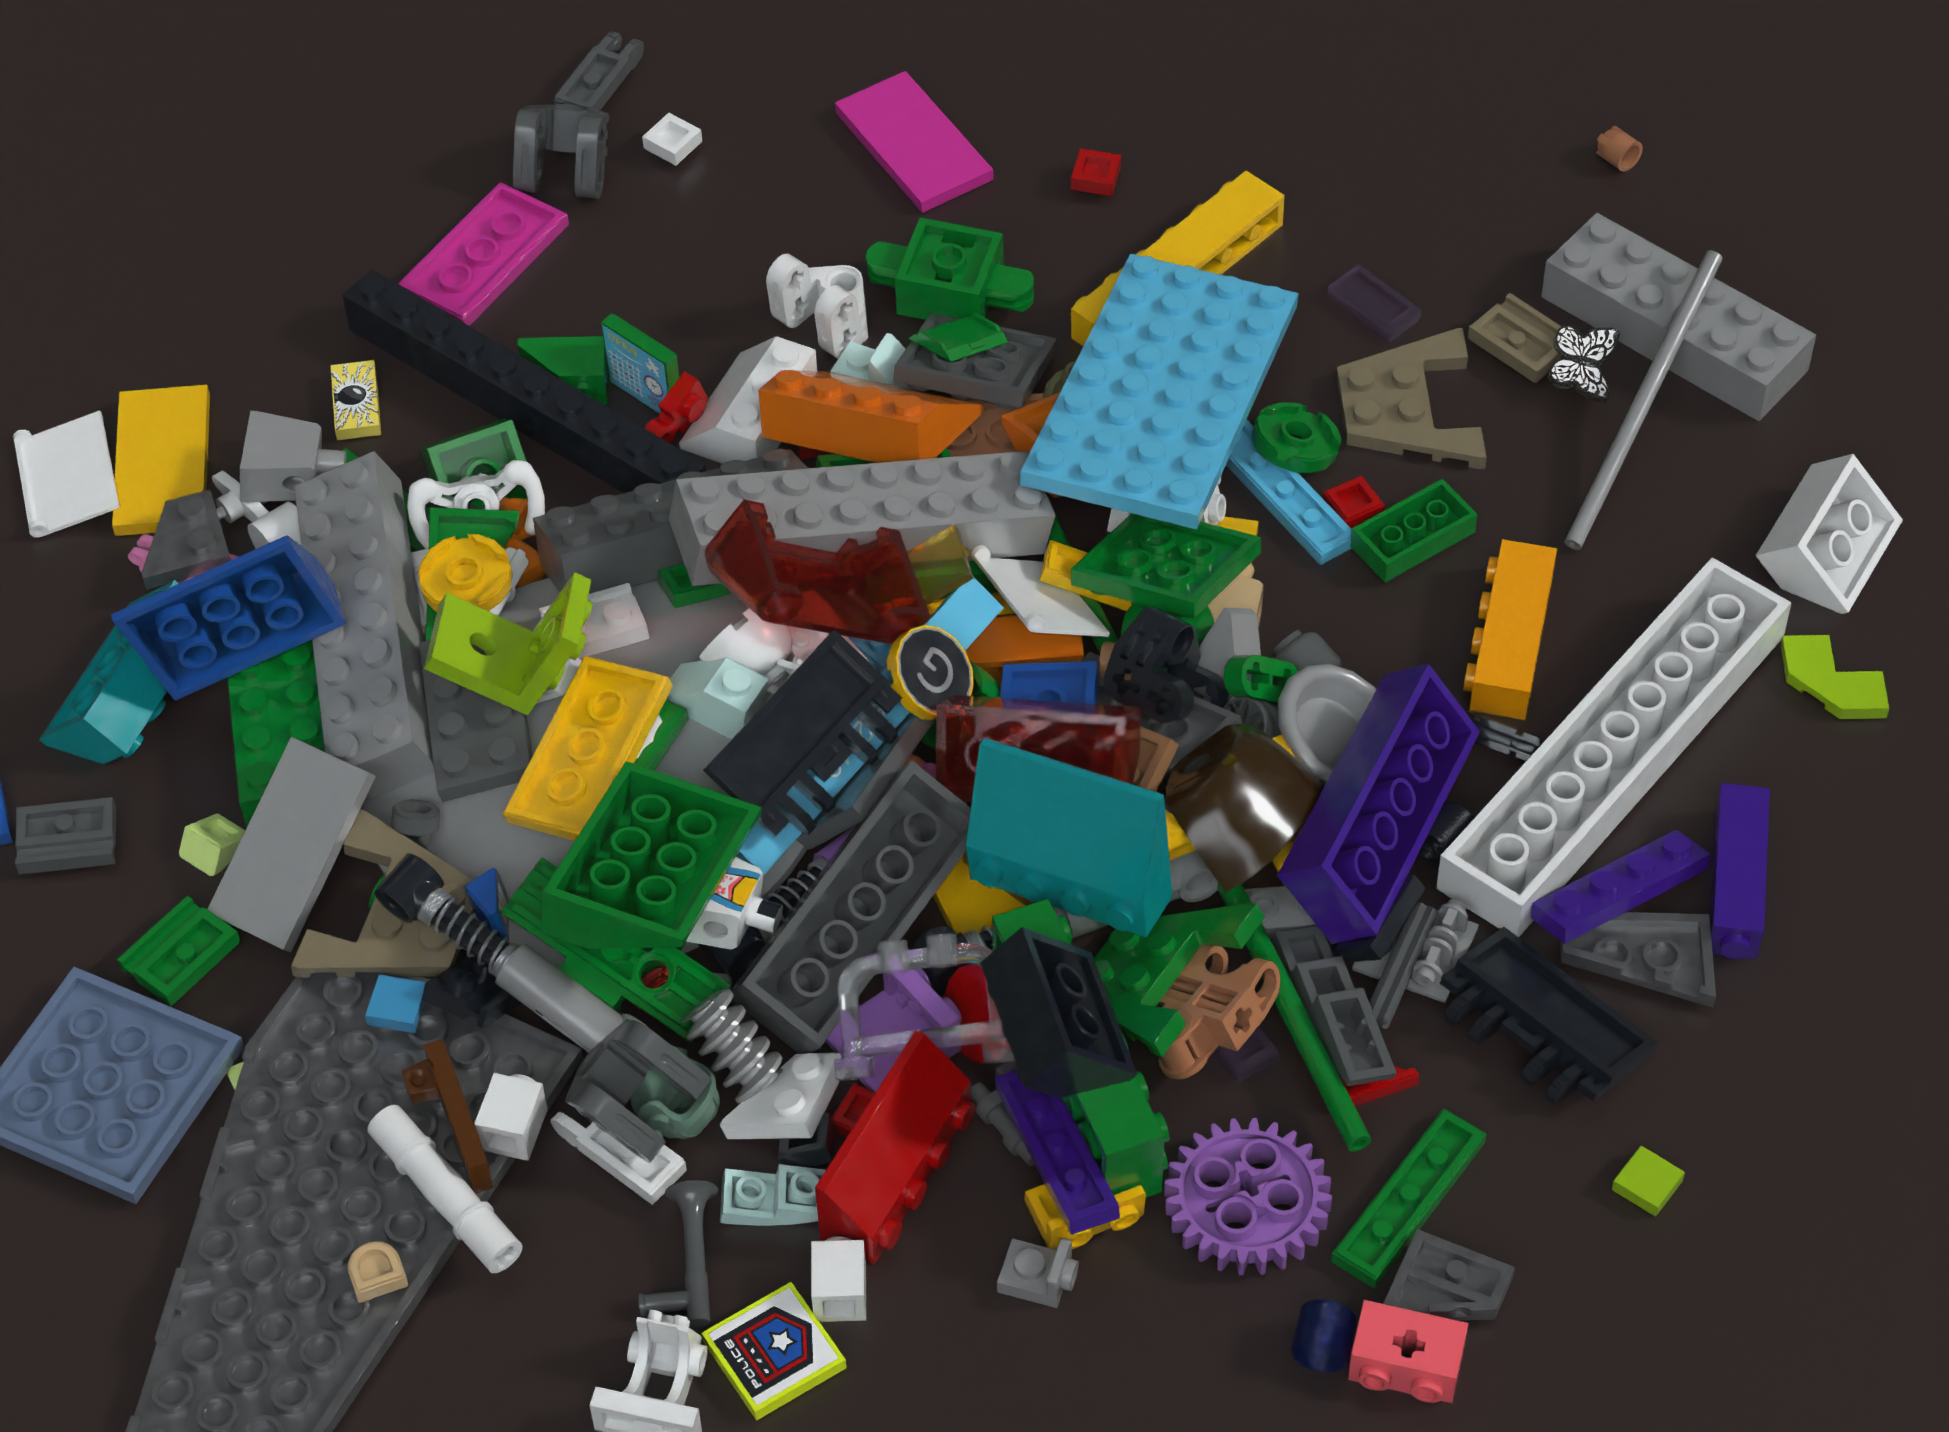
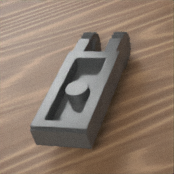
[554,31,645,111]

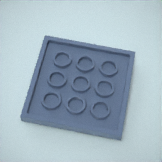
[0,967,244,1204]

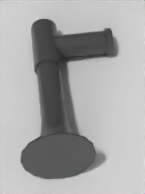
[639,1180,718,1328]

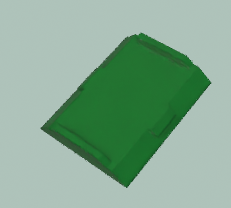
[908,313,1008,362]

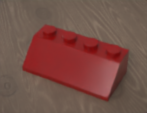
[815,1030,976,1265]

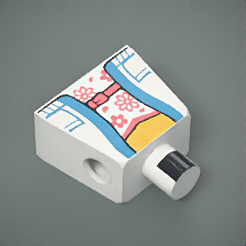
[686,857,783,950]

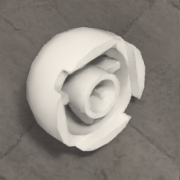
[699,598,793,689]

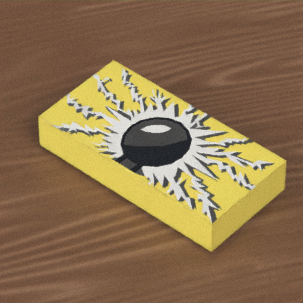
[331,360,381,441]

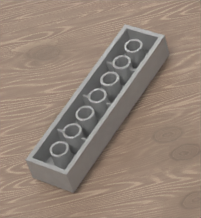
[294,451,435,802]
[669,451,1055,586]

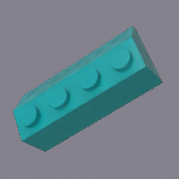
[39,580,179,764]

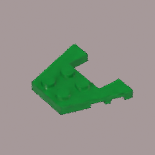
[1094,903,1265,1057]

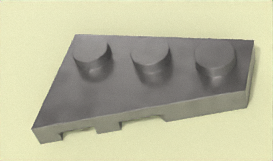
[1560,912,1716,1008]

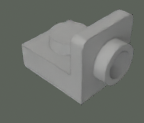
[997,1238,1079,1308]

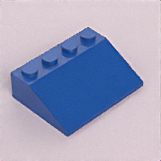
[111,535,346,701]

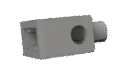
[240,411,347,502]

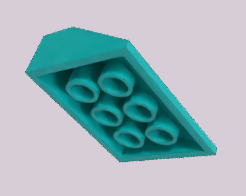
[966,738,1173,937]

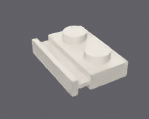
[539,583,650,659]

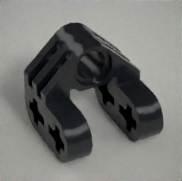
[1104,606,1229,723]

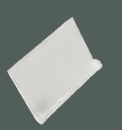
[13,410,120,538]
[971,545,1110,637]

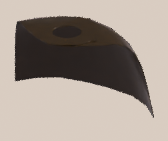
[1166,724,1321,892]

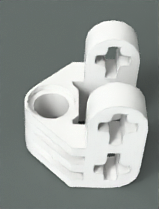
[766,253,868,359]

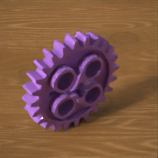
[1164,1118,1332,1275]

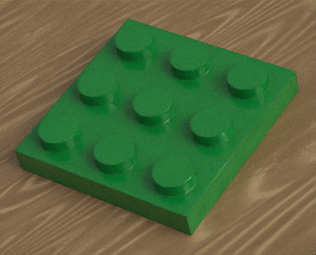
[1071,513,1261,619]

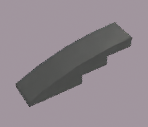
[1272,926,1397,1086]

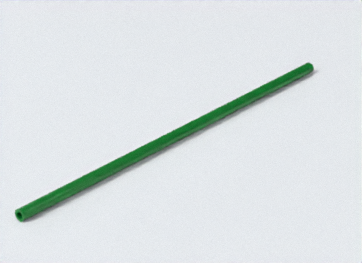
[1046,515,1371,1152]

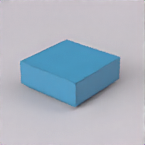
[365,974,426,1033]

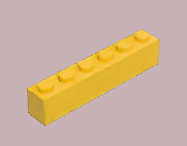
[1071,171,1285,346]

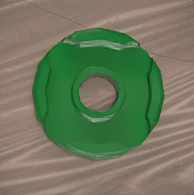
[1251,402,1341,473]

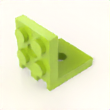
[424,572,593,715]

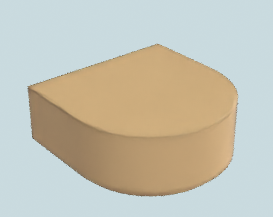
[348,1241,409,1303]

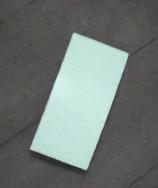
[720,1164,826,1226]

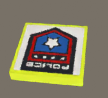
[701,1282,847,1421]

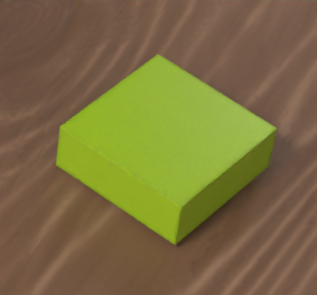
[1612,1145,1685,1217]

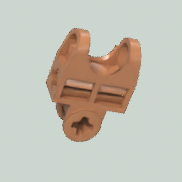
[1156,944,1280,1079]

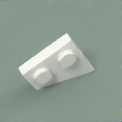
[720,1053,847,1139]

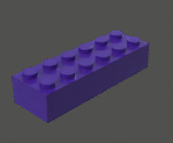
[1277,663,1480,944]

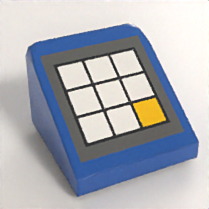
[465,868,509,940]

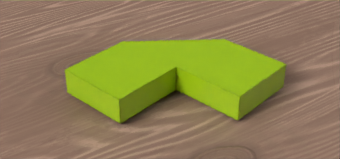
[1780,635,1889,719]

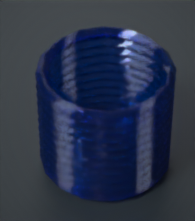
[1291,1299,1357,1372]

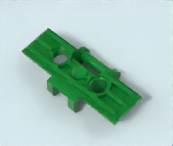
[501,857,732,1044]

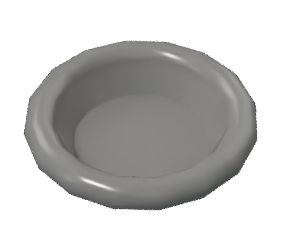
[1278,664,1376,786]

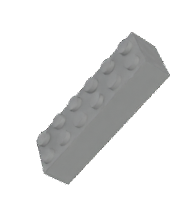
[1541,213,1816,421]

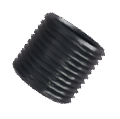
[1418,801,1474,869]

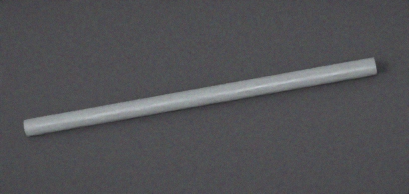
[1564,250,1723,550]

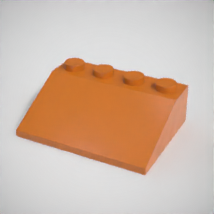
[758,370,984,463]

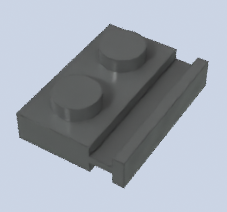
[15,797,116,875]

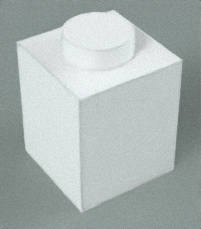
[474,1073,548,1161]
[811,1237,866,1322]

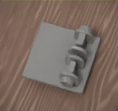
[1352,899,1479,1003]

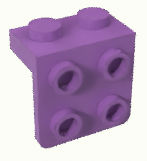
[826,952,962,1093]

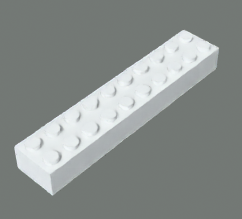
[1436,557,1791,937]

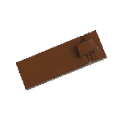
[402,1039,493,1194]

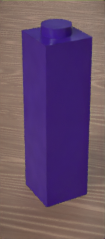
[1709,783,1770,959]

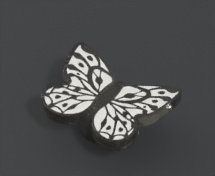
[1547,324,1620,403]

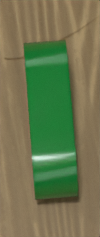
[1224,655,1298,704]

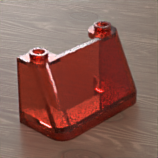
[704,499,930,644]

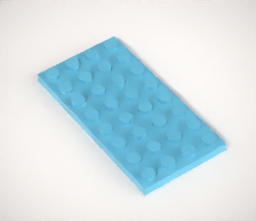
[1020,253,1299,530]

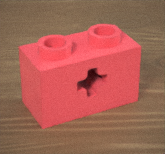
[1348,1300,1469,1404]

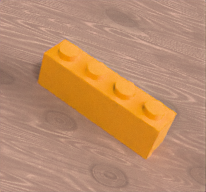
[1463,539,1557,720]

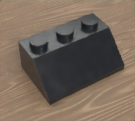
[980,927,1137,1098]

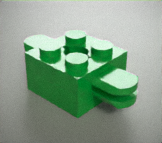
[866,217,1034,320]

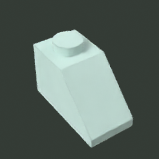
[666,657,769,739]

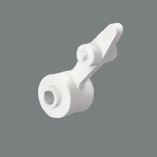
[212,470,301,549]

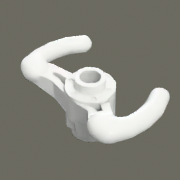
[407,460,545,549]

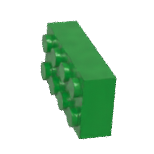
[1350,479,1478,583]

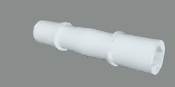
[367,1105,523,1273]

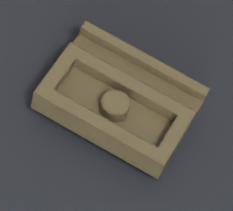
[1468,293,1577,383]

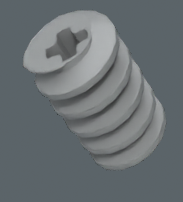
[680,988,783,1104]

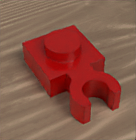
[644,371,709,444]

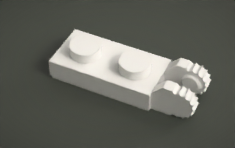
[550,1109,687,1205]

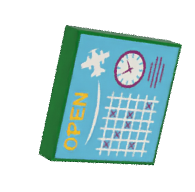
[601,313,679,414]

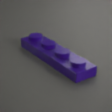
[1531,829,1711,944]
[995,1070,1120,1235]

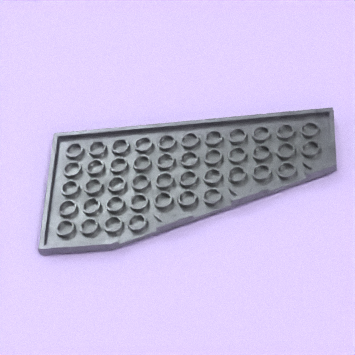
[126,934,583,1432]

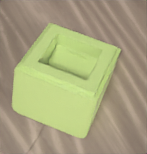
[179,813,245,876]

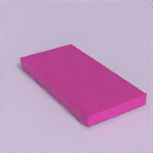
[835,71,994,213]
[398,182,569,326]

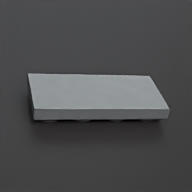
[207,737,376,953]

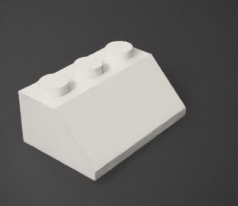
[679,336,817,464]
[1756,454,1903,614]

